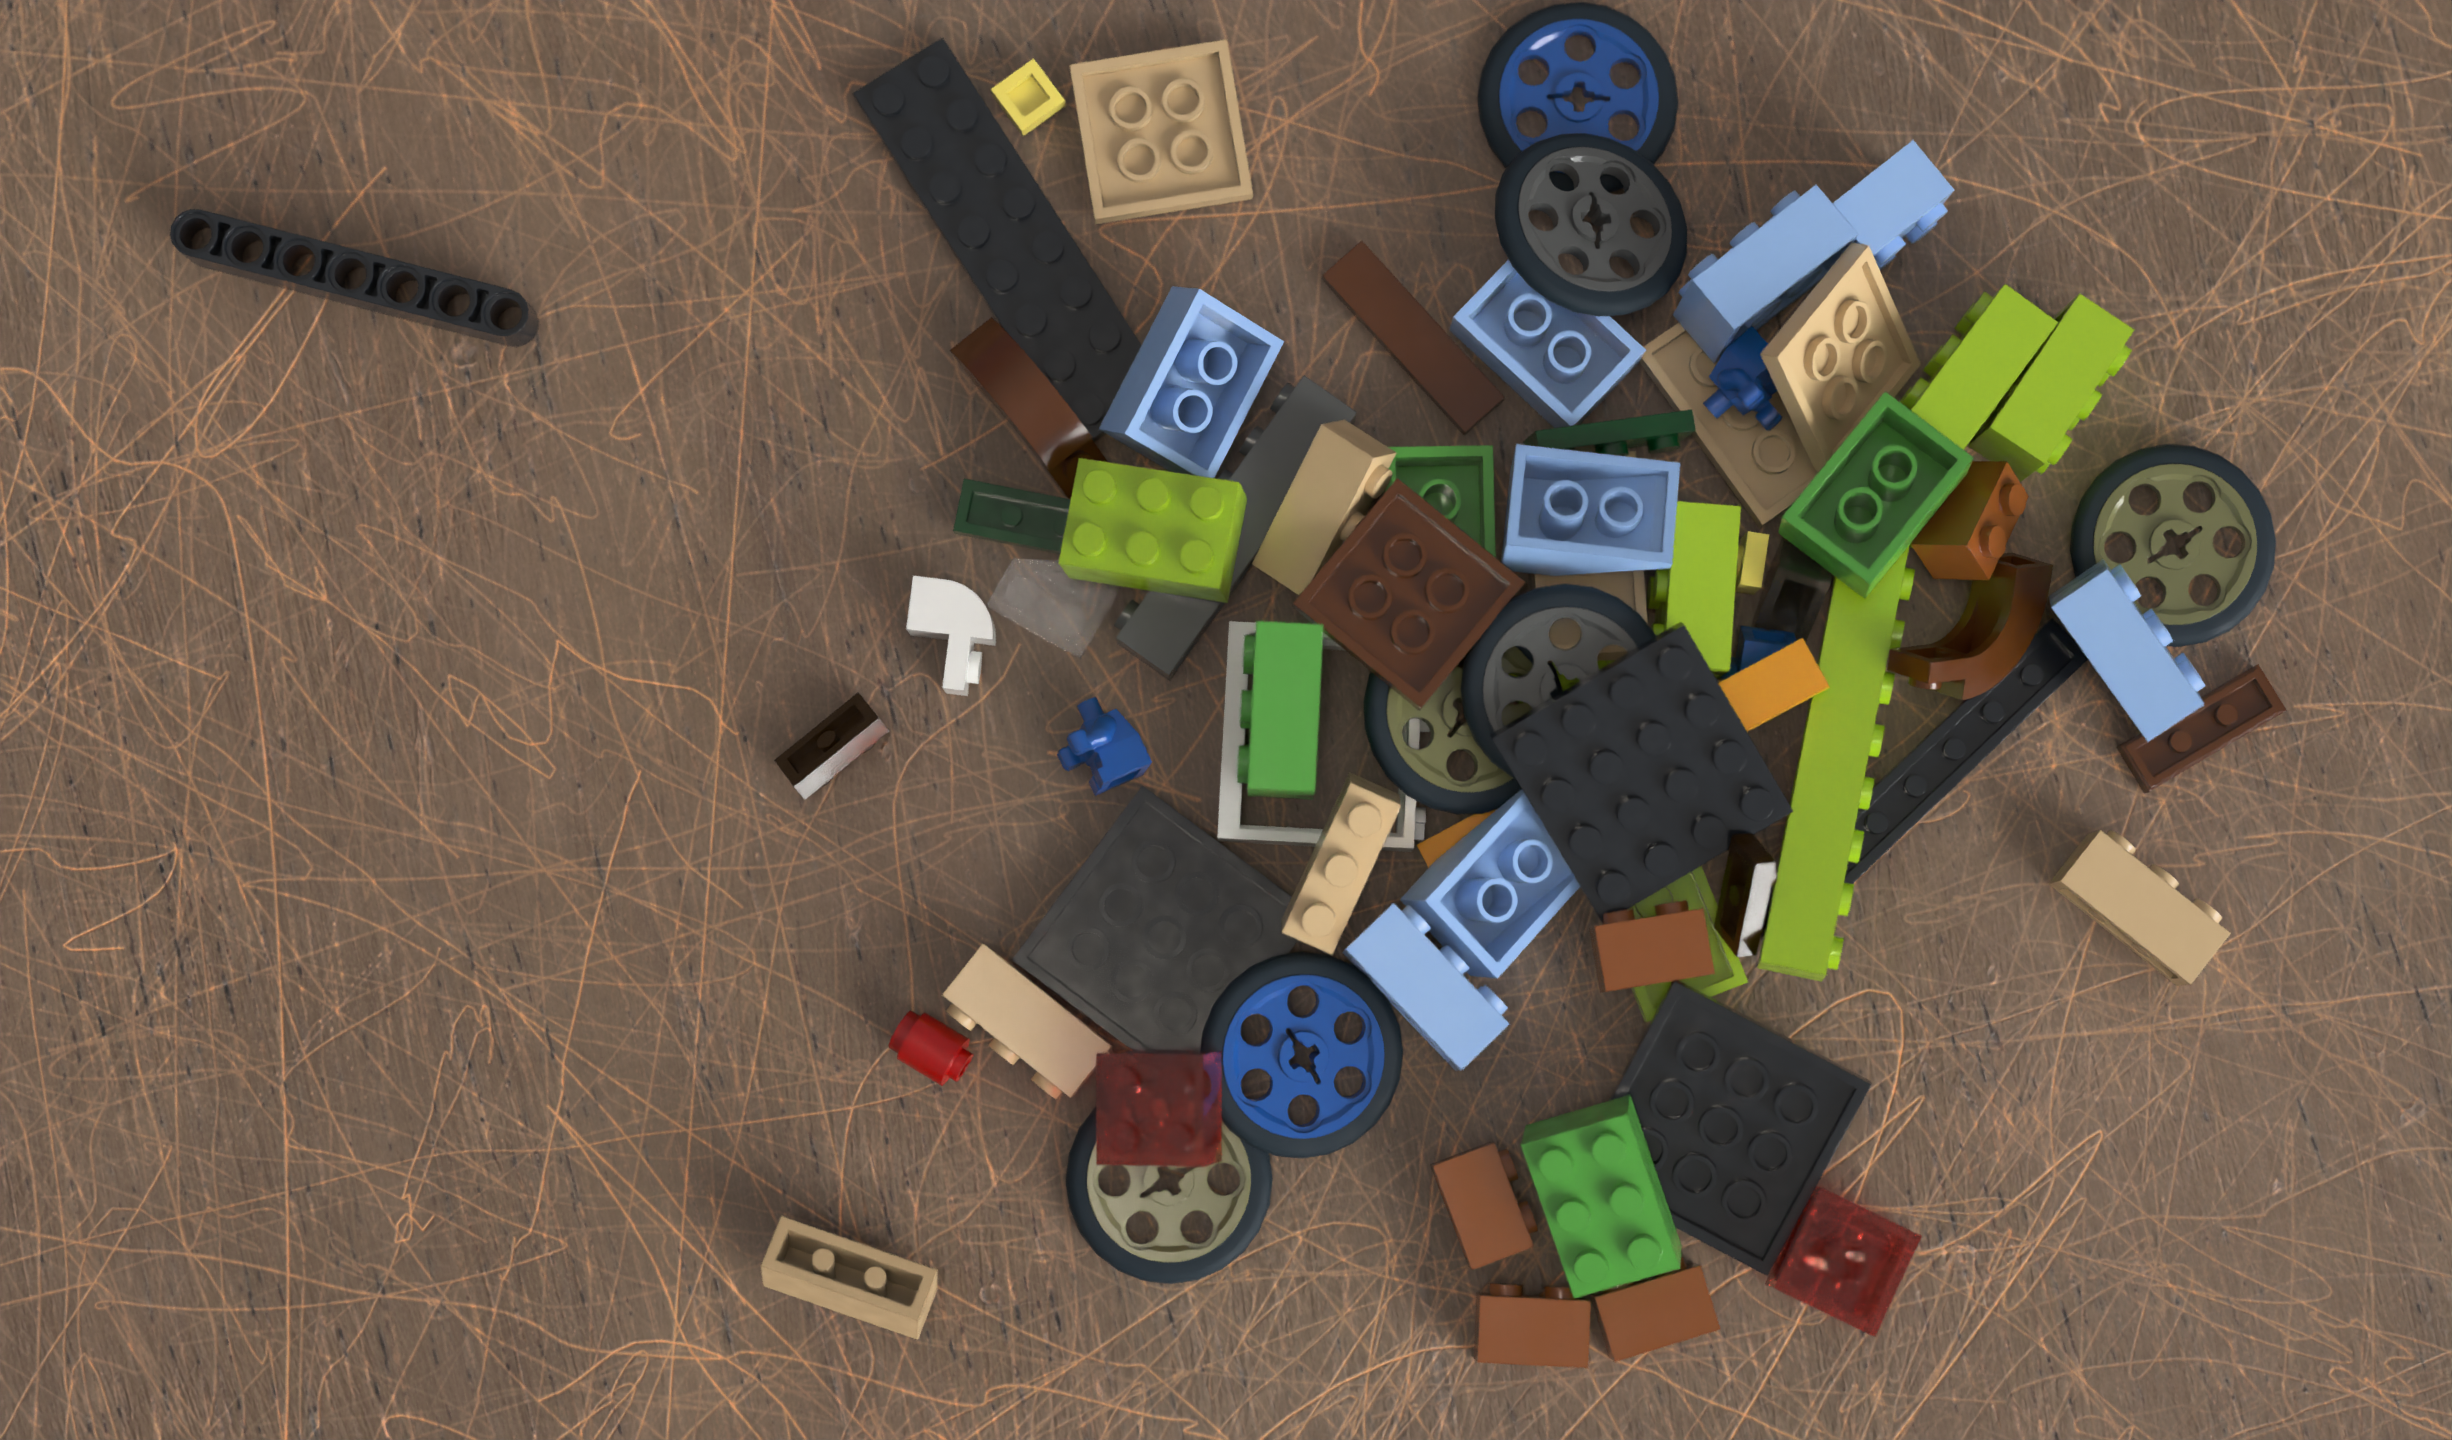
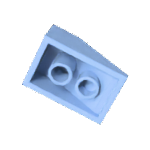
[1501,444,1680,576]
[1400,789,1580,979]

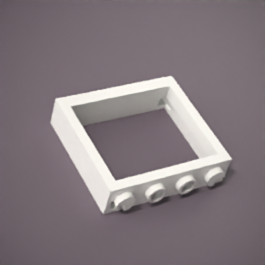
[1217,621,1430,852]

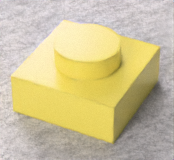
[991,58,1066,136]
[1735,531,1769,595]

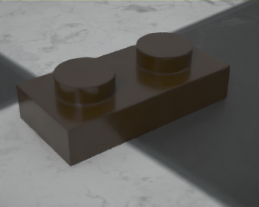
[774,692,889,800]
[1714,833,1777,957]

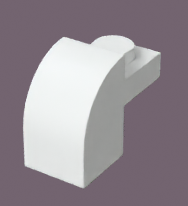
[906,576,996,696]

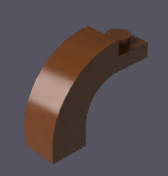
[950,317,1108,499]
[1887,552,2053,700]

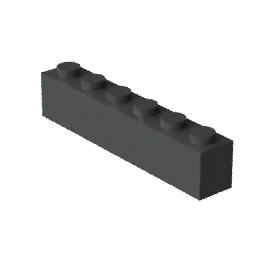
[1114,375,1357,681]

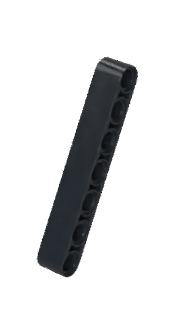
[170,209,539,347]

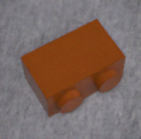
[1911,461,2029,580]
[1589,900,1715,993]
[1430,1141,1538,1270]
[1590,1256,1721,1362]
[1474,1283,1591,1368]

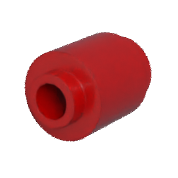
[888,1010,973,1086]

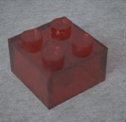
[1096,1049,1222,1167]
[1765,1186,1922,1337]

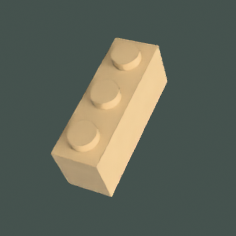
[1252,420,1397,595]
[1282,772,1402,955]
[2049,830,2231,986]
[942,944,1113,1099]
[761,1216,937,1340]

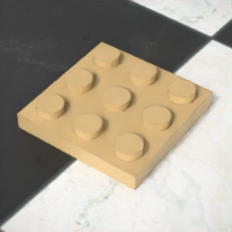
[1070,39,1253,224]
[1760,243,1921,472]

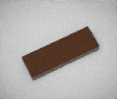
[2116,664,2287,793]

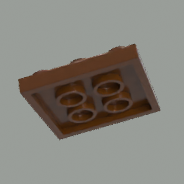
[1292,478,1525,711]

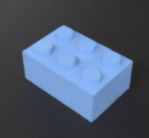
[1673,184,1859,363]
[1449,259,1646,428]
[1099,286,1284,478]
[2049,559,2206,742]
[1342,903,1509,1071]

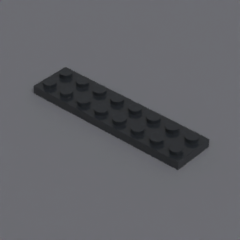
[853,37,1142,442]

